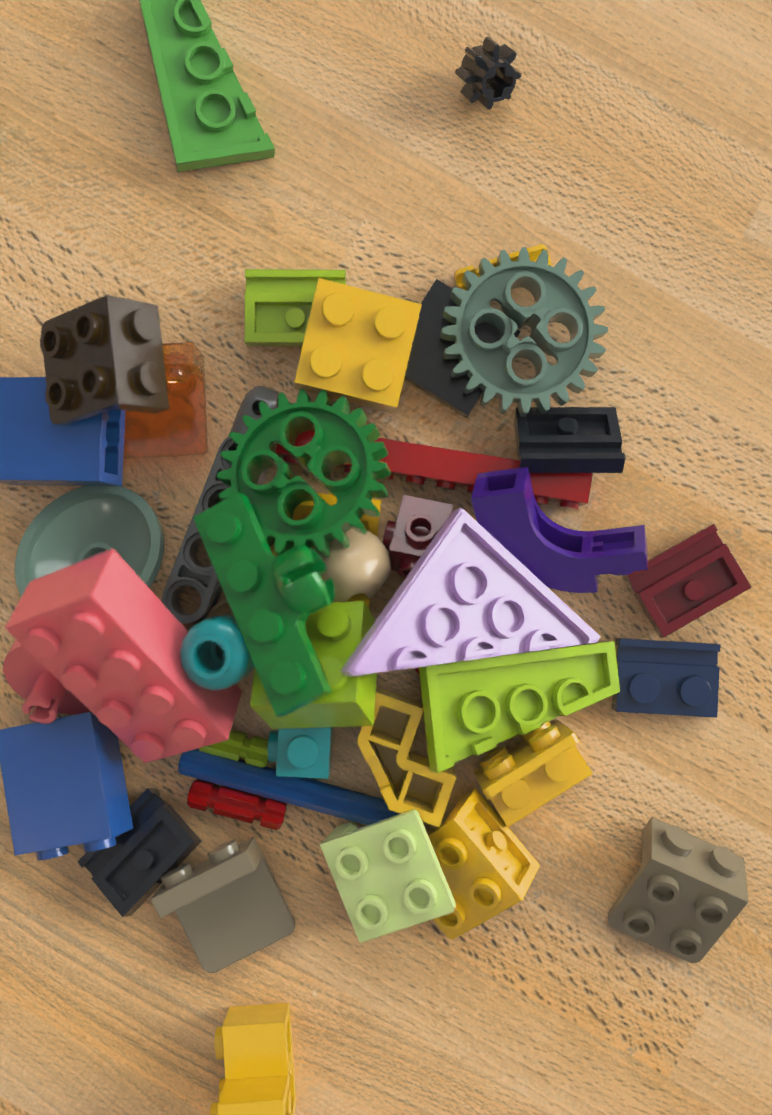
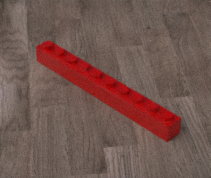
[276,431,593,510]

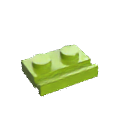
[244,269,346,346]

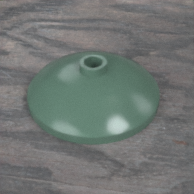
[15,486,164,597]

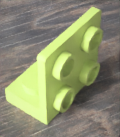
[320,809,456,943]

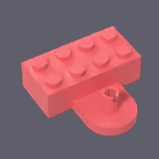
[3,549,242,763]

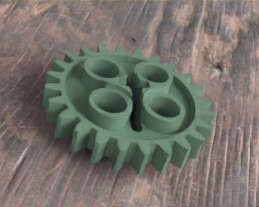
[440,247,608,417]

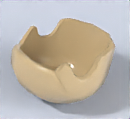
[314,528,391,602]

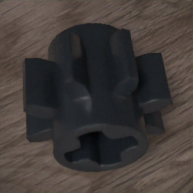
[455,37,521,110]

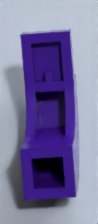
[471,467,648,593]

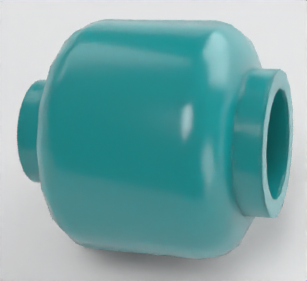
[180,615,255,690]

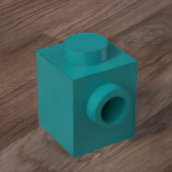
[268,727,334,779]

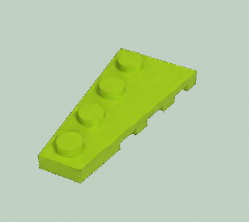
[419,641,620,773]

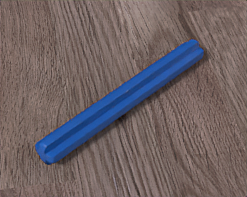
[178,748,400,825]

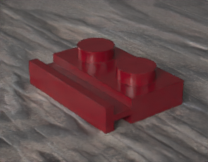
[623,524,752,638]

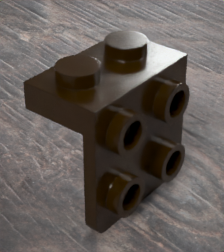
[40,295,169,425]

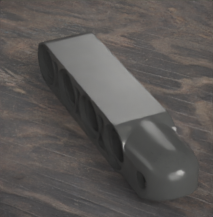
[162,386,279,624]

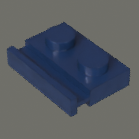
[612,638,721,718]

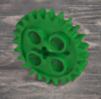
[217,389,391,558]

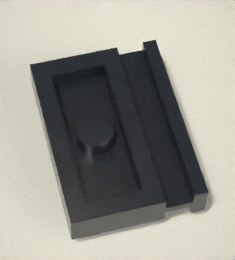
[514,407,626,473]
[78,788,202,917]

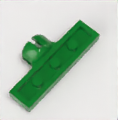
[193,492,336,716]

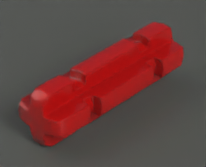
[187,779,287,830]

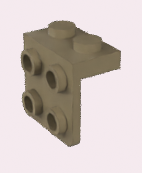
[608,817,748,963]
[151,837,295,973]

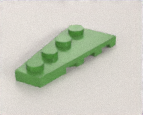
[139,0,275,172]

